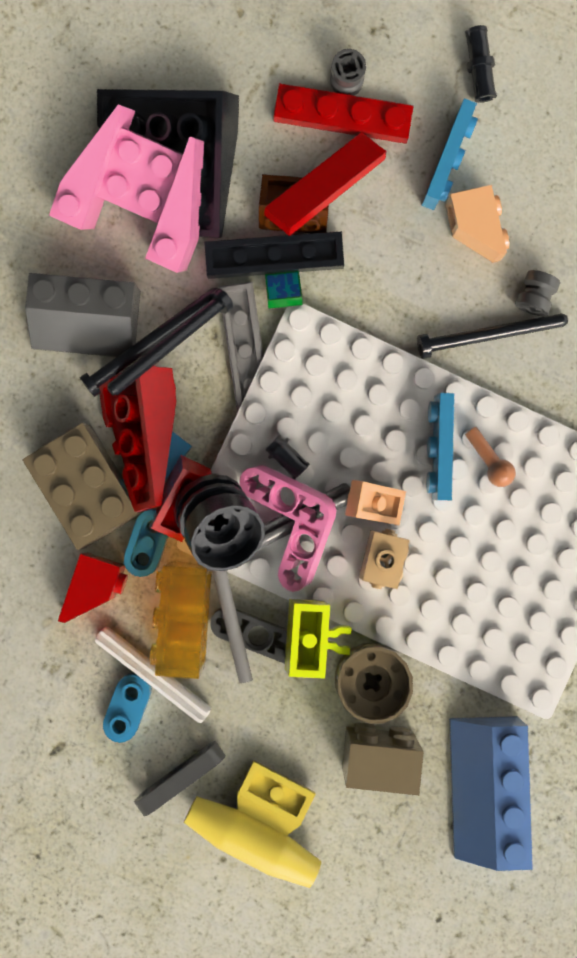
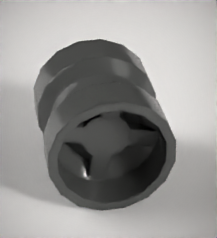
[330,49,366,96]
[515,270,561,316]

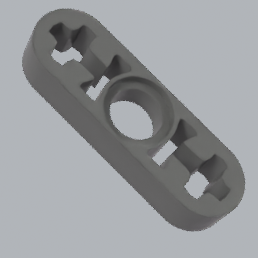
[210,608,287,664]
[134,741,226,817]

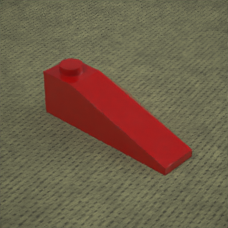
[99,366,177,512]

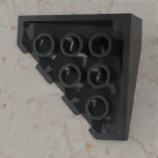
[97,89,239,238]

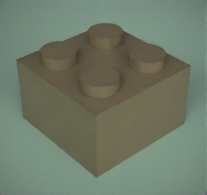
[342,723,424,796]

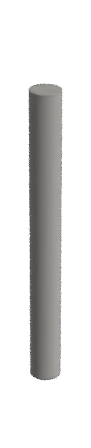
[212,570,253,683]

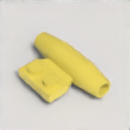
[184,760,321,888]

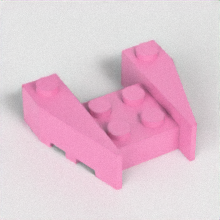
[49,105,204,273]

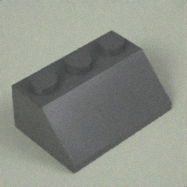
[25,273,141,357]

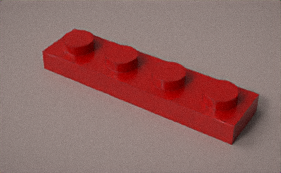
[274,83,414,144]

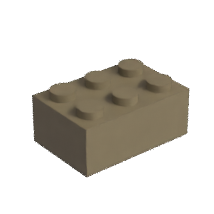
[22,422,143,550]

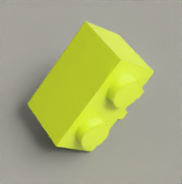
[284,599,352,679]

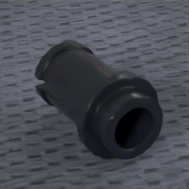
[265,435,310,480]

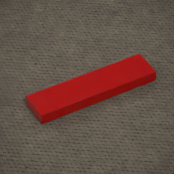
[264,132,387,236]

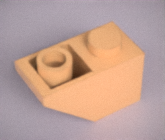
[445,185,509,263]

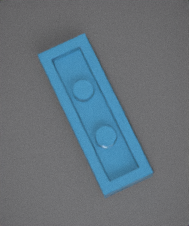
[421,98,478,210]
[426,393,454,501]

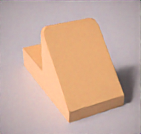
[345,480,406,525]

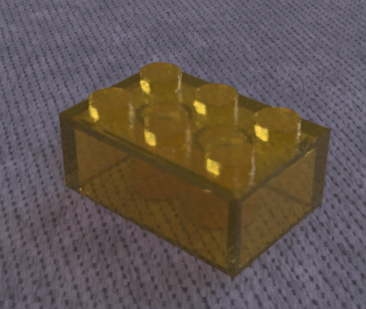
[150,561,212,679]

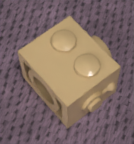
[359,528,410,589]

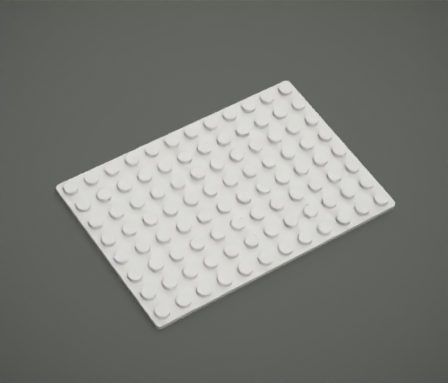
[177,304,577,719]

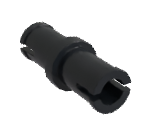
[465,25,497,103]

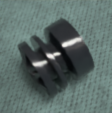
[173,474,265,571]

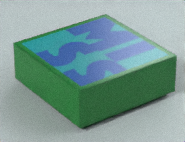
[265,271,303,309]

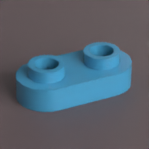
[124,509,169,577]
[103,673,152,743]

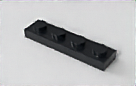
[204,231,345,279]

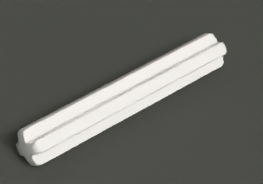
[95,626,211,723]

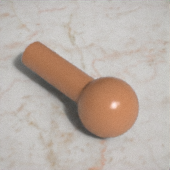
[465,427,516,487]

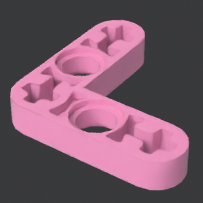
[240,465,336,592]

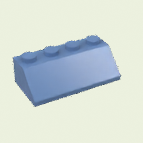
[449,716,533,871]

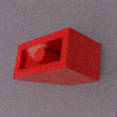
[150,455,213,542]
[58,552,128,623]

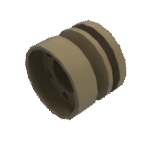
[335,643,413,724]

